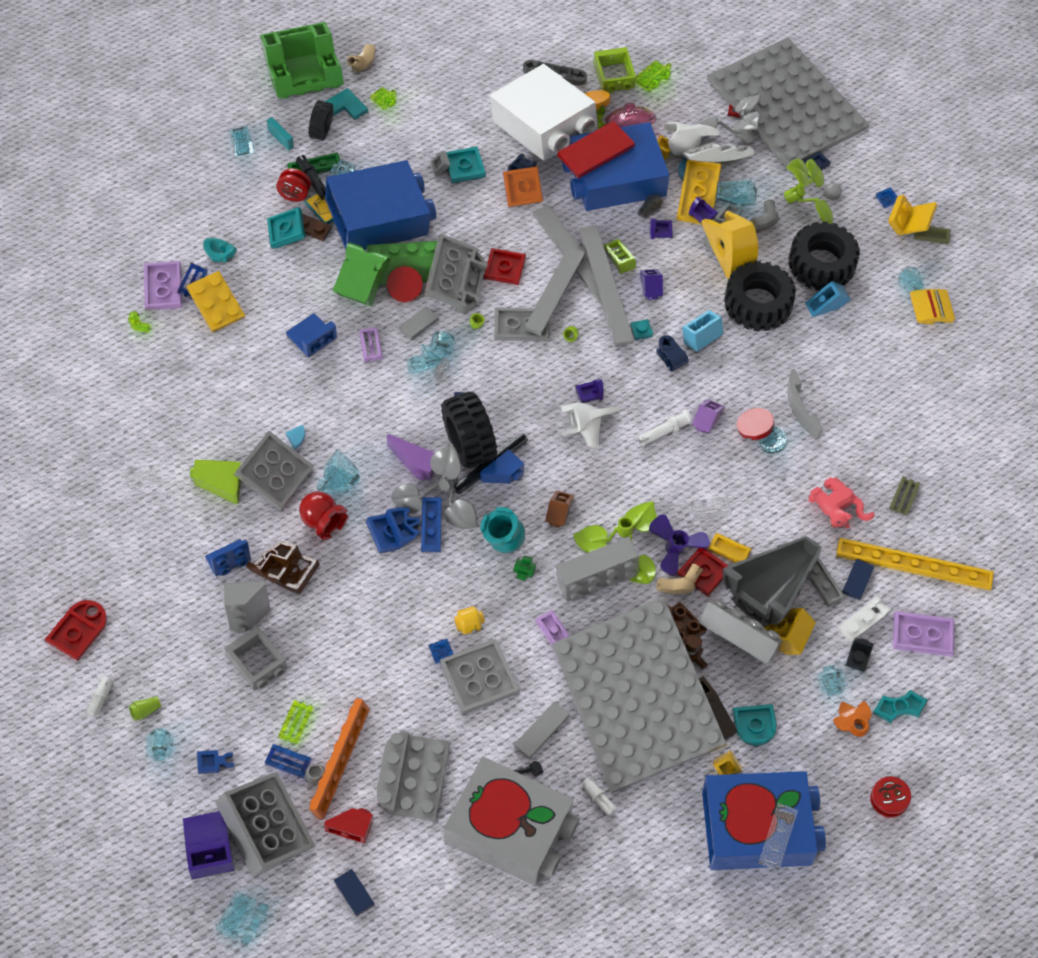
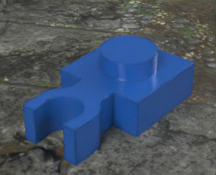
[196,750,234,774]

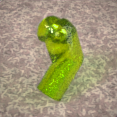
[596,106,606,129]
[128,311,151,333]

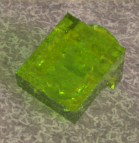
[370,87,397,110]

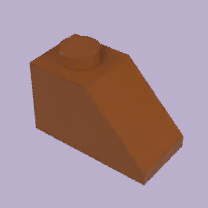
[545,490,575,527]

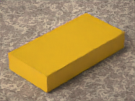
[708,533,752,563]

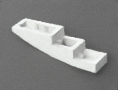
[682,142,755,162]

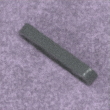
[523,60,587,86]

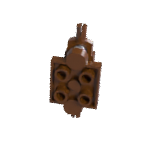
[648,602,708,670]

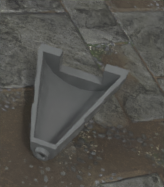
[723,536,822,626]

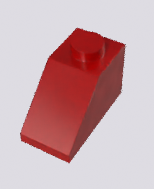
[324,808,374,844]

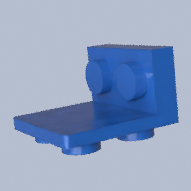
[286,313,337,358]
[205,539,251,577]

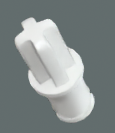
[87,677,114,717]
[581,777,616,815]

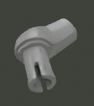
[749,199,779,231]

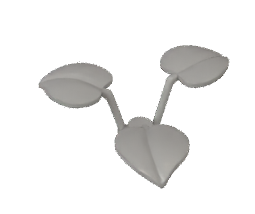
[700,94,761,145]
[391,444,478,529]

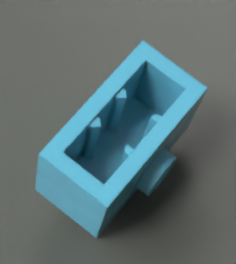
[682,310,723,352]

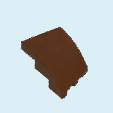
[246,541,320,594]

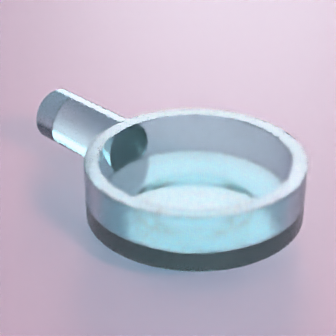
[758,427,788,454]

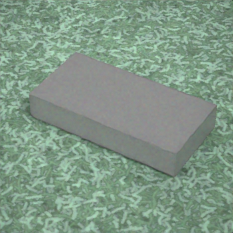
[399,306,439,340]

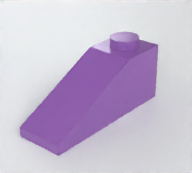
[386,434,435,481]

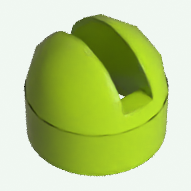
[469,313,485,329]
[563,326,579,342]

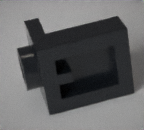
[845,638,874,672]

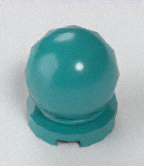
[480,507,525,553]

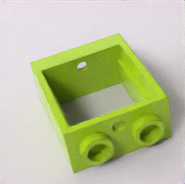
[593,47,636,92]

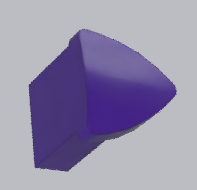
[688,197,718,224]
[649,218,673,239]
[575,379,604,403]

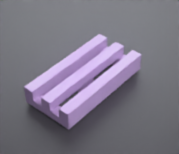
[359,327,383,362]

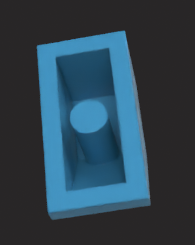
[805,281,851,317]

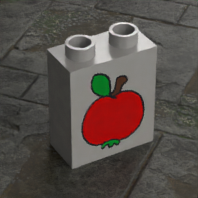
[444,756,580,886]

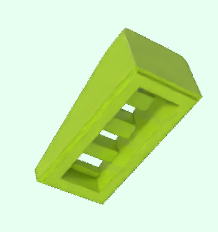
[603,239,636,274]

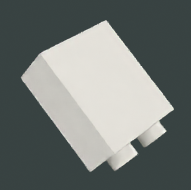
[490,64,598,161]

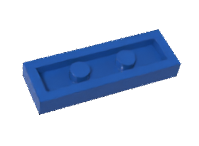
[421,497,442,552]

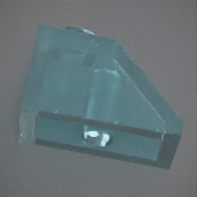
[716,180,757,206]

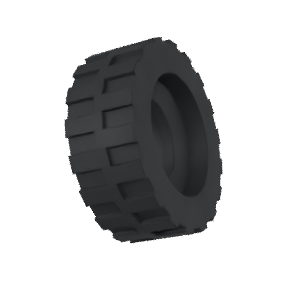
[308,100,334,141]

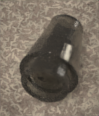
[637,194,663,219]

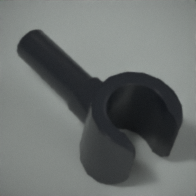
[513,761,543,776]

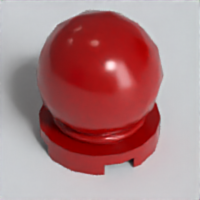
[299,491,349,540]

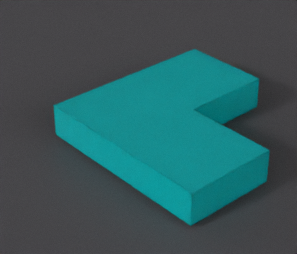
[325,88,368,120]

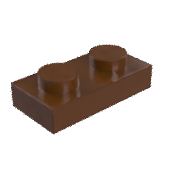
[302,214,332,241]

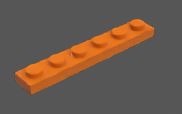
[309,698,370,820]

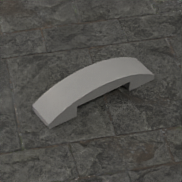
[787,369,823,439]

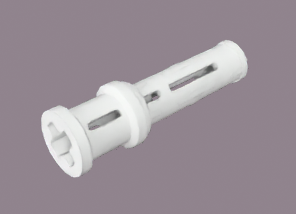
[637,409,693,447]

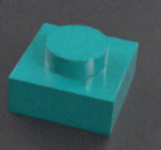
[630,319,653,340]

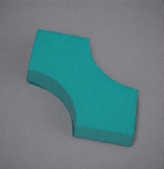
[873,690,928,723]

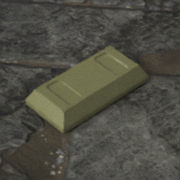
[914,226,950,244]

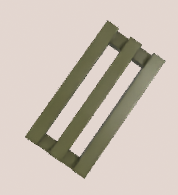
[889,476,920,516]

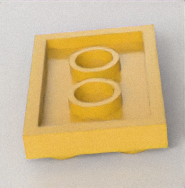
[186,271,245,333]

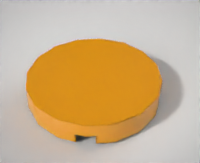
[584,90,611,110]

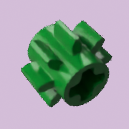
[513,555,536,581]

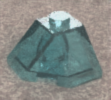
[317,449,360,494]

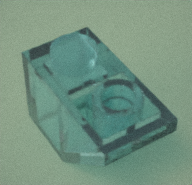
[227,125,253,156]

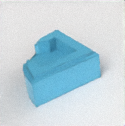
[286,425,305,449]

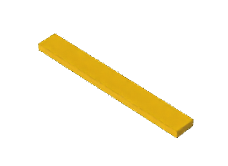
[836,538,994,591]

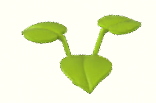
[784,158,833,224]
[573,501,657,584]

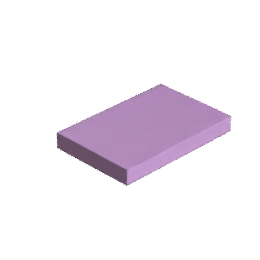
[144,261,182,311]
[892,611,954,657]

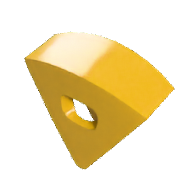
[701,211,758,279]

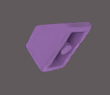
[692,399,725,433]

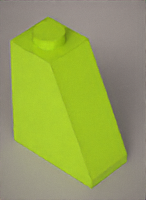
[190,459,242,504]

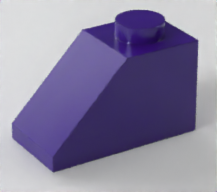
[640,269,663,300]

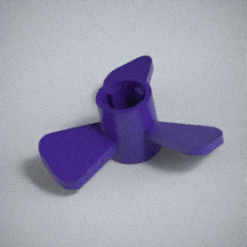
[649,514,710,576]

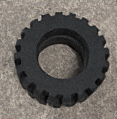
[788,222,860,291]
[724,261,796,331]
[441,392,497,469]

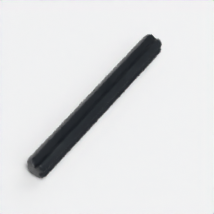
[454,433,528,494]

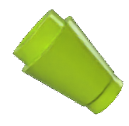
[128,696,161,721]

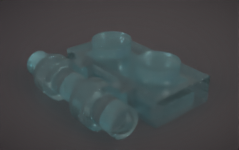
[215,891,269,946]

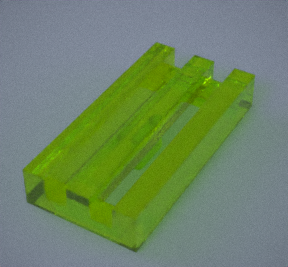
[278,700,314,744]

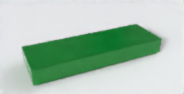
[287,152,342,174]

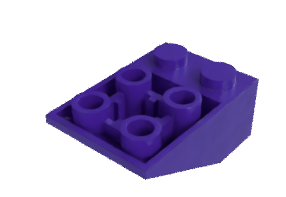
[183,811,235,880]

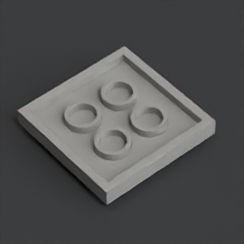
[234,431,314,510]
[440,639,519,715]

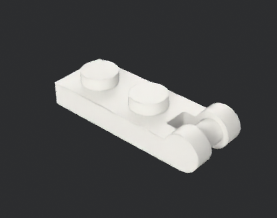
[838,596,892,643]

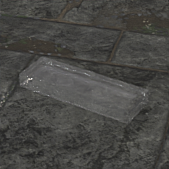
[758,803,798,870]

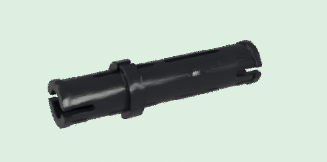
[296,155,326,200]

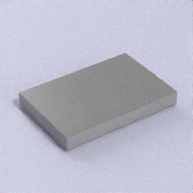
[494,308,549,342]

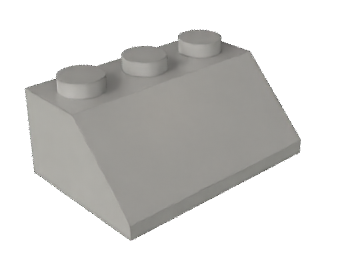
[224,581,270,633]

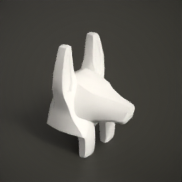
[664,122,719,156]
[561,403,620,448]

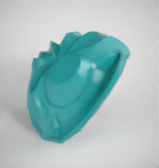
[203,237,237,263]

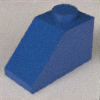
[480,449,524,484]

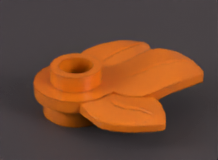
[833,701,872,737]

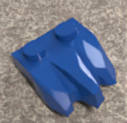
[366,507,420,554]

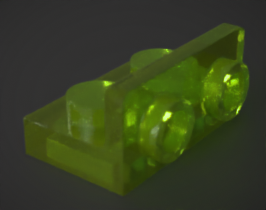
[636,60,672,92]

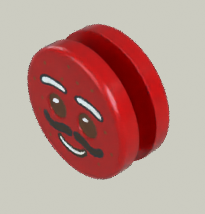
[276,168,311,202]
[870,776,911,818]

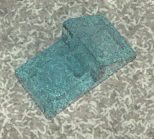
[406,344,444,374]

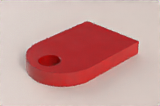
[45,600,107,661]

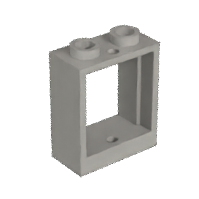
[224,625,287,691]

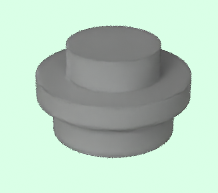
[305,764,325,784]

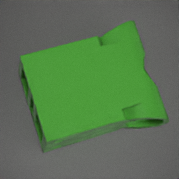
[333,242,392,306]

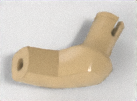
[347,44,376,72]
[656,564,703,594]

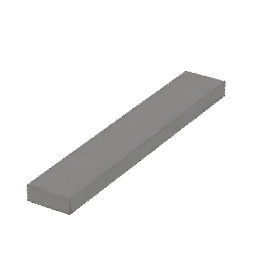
[524,246,585,336]

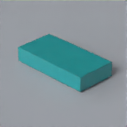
[267,117,294,151]

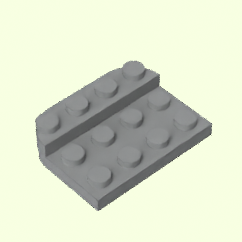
[424,234,487,314]
[377,732,450,821]

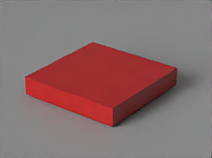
[484,248,526,285]
[677,548,728,597]

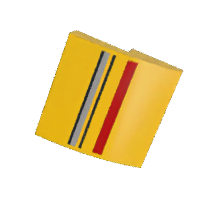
[910,289,955,325]

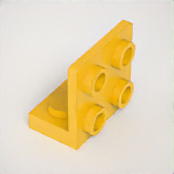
[888,195,938,235]

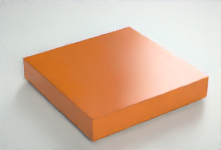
[503,166,543,207]

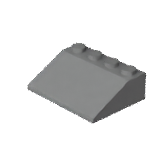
[215,771,315,878]

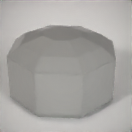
[824,183,842,201]

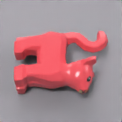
[808,477,875,528]

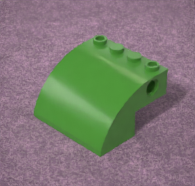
[260,22,344,99]

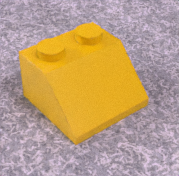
[764,608,816,655]

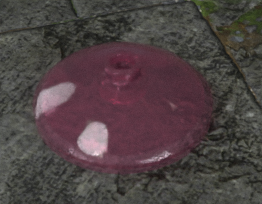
[605,103,657,127]

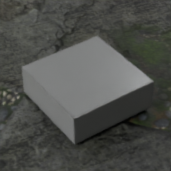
[431,151,450,176]

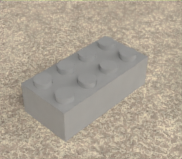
[556,536,639,601]

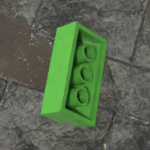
[367,241,437,286]

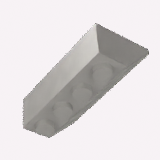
[698,599,783,664]

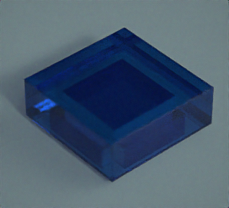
[875,187,898,208]
[428,639,453,664]

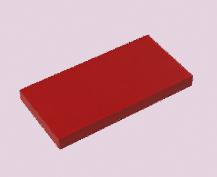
[557,121,635,179]

